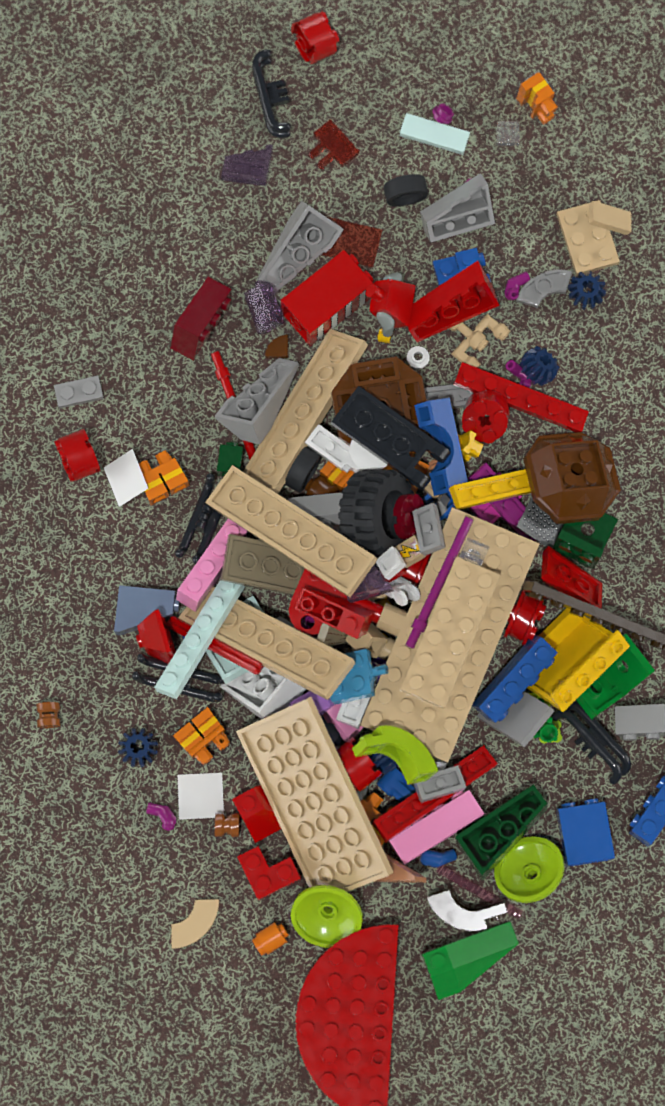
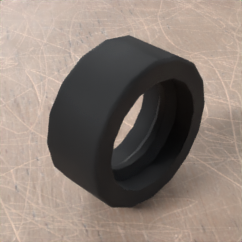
[383,174,428,207]
[285,447,321,493]

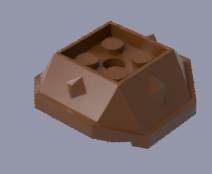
[331,356,426,445]
[523,432,621,524]

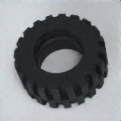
[338,469,414,559]

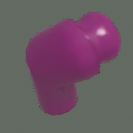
[504,271,530,300]
[505,360,532,388]
[146,802,176,831]

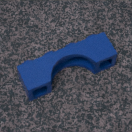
[414,398,468,496]

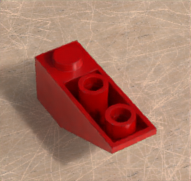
[295,587,375,639]

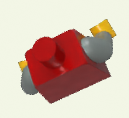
[366,272,416,344]

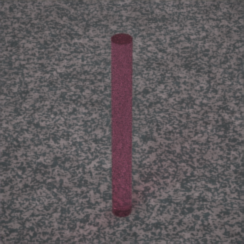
[436,866,523,920]

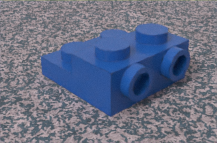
[432,248,491,286]

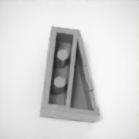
[420,173,495,242]
[288,493,343,535]
[615,704,665,741]

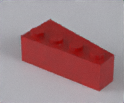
[408,261,500,342]

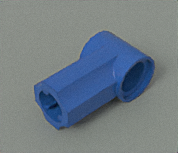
[376,768,416,803]

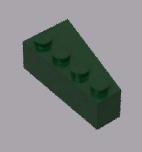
[455,784,547,881]

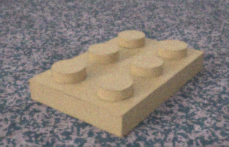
[556,200,620,276]

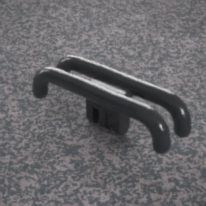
[252,49,291,139]
[175,473,222,564]
[132,653,225,703]
[551,701,631,785]

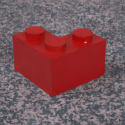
[237,846,301,902]

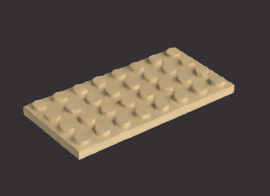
[236,697,393,892]

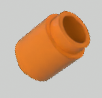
[252,922,289,956]

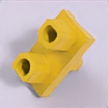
[458,431,483,462]

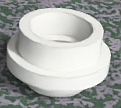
[407,346,429,369]

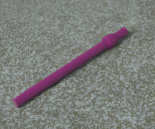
[405,516,474,649]

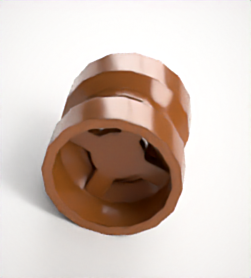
[36,702,61,729]
[215,813,240,837]

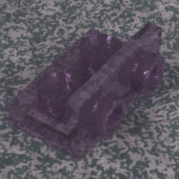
[244,280,284,335]

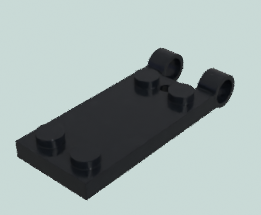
[331,386,451,491]

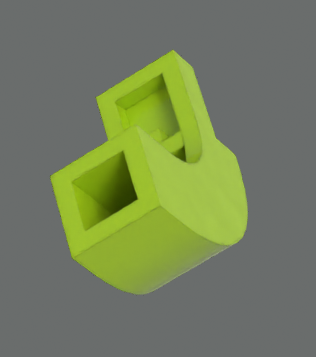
[352,725,438,785]

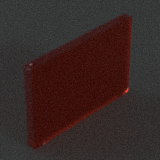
[320,216,383,268]

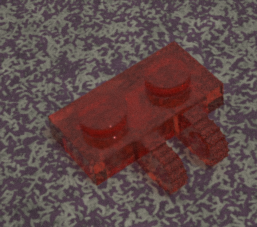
[308,119,359,169]

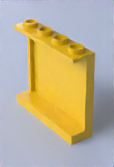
[527,608,630,712]

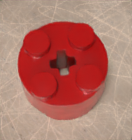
[291,11,339,65]
[462,390,510,444]
[54,429,101,482]
[337,737,382,792]

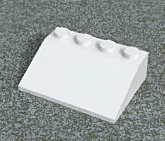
[220,616,317,719]

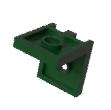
[553,513,618,569]

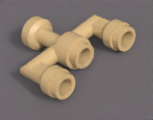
[449,314,510,368]

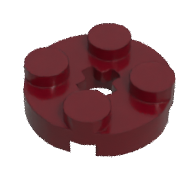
[393,494,424,540]

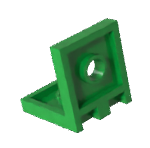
[576,634,655,720]

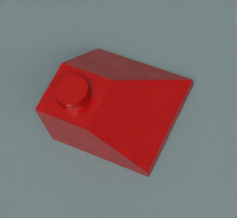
[136,609,176,664]
[232,785,281,843]

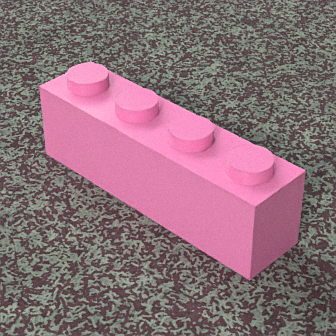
[176,519,248,612]
[388,790,484,865]

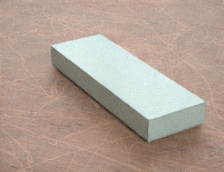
[400,113,470,155]

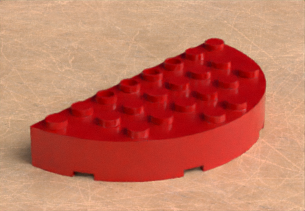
[296,925,399,1106]

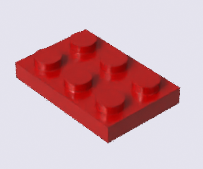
[541,546,602,609]

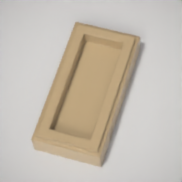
[589,201,631,235]

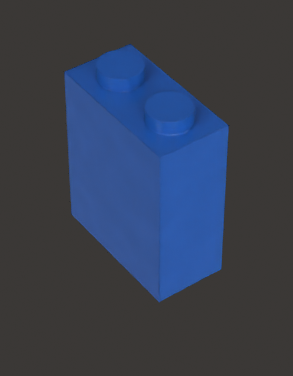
[556,799,615,867]

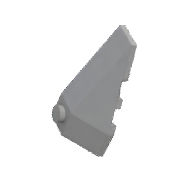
[257,200,344,292]
[215,358,299,444]

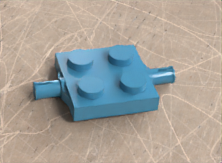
[330,649,388,705]

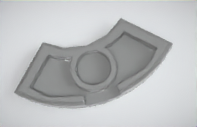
[516,270,572,308]

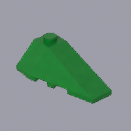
[421,922,519,1001]

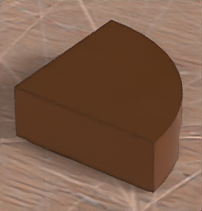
[265,335,288,359]

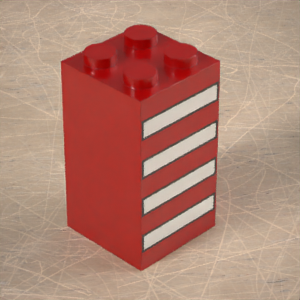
[281,250,374,346]

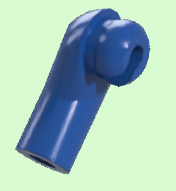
[420,849,457,868]

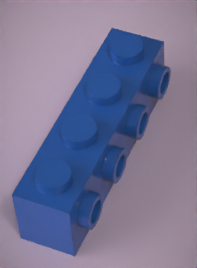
[472,635,558,723]
[629,776,665,847]

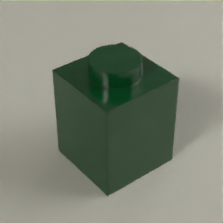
[217,442,243,477]

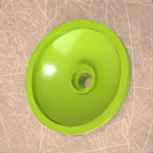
[494,837,565,903]
[291,885,363,948]

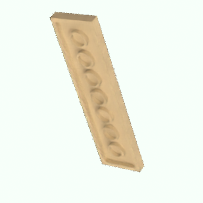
[243,329,368,494]
[205,465,378,598]
[178,587,355,700]

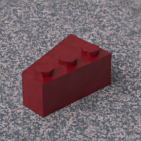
[170,277,232,361]

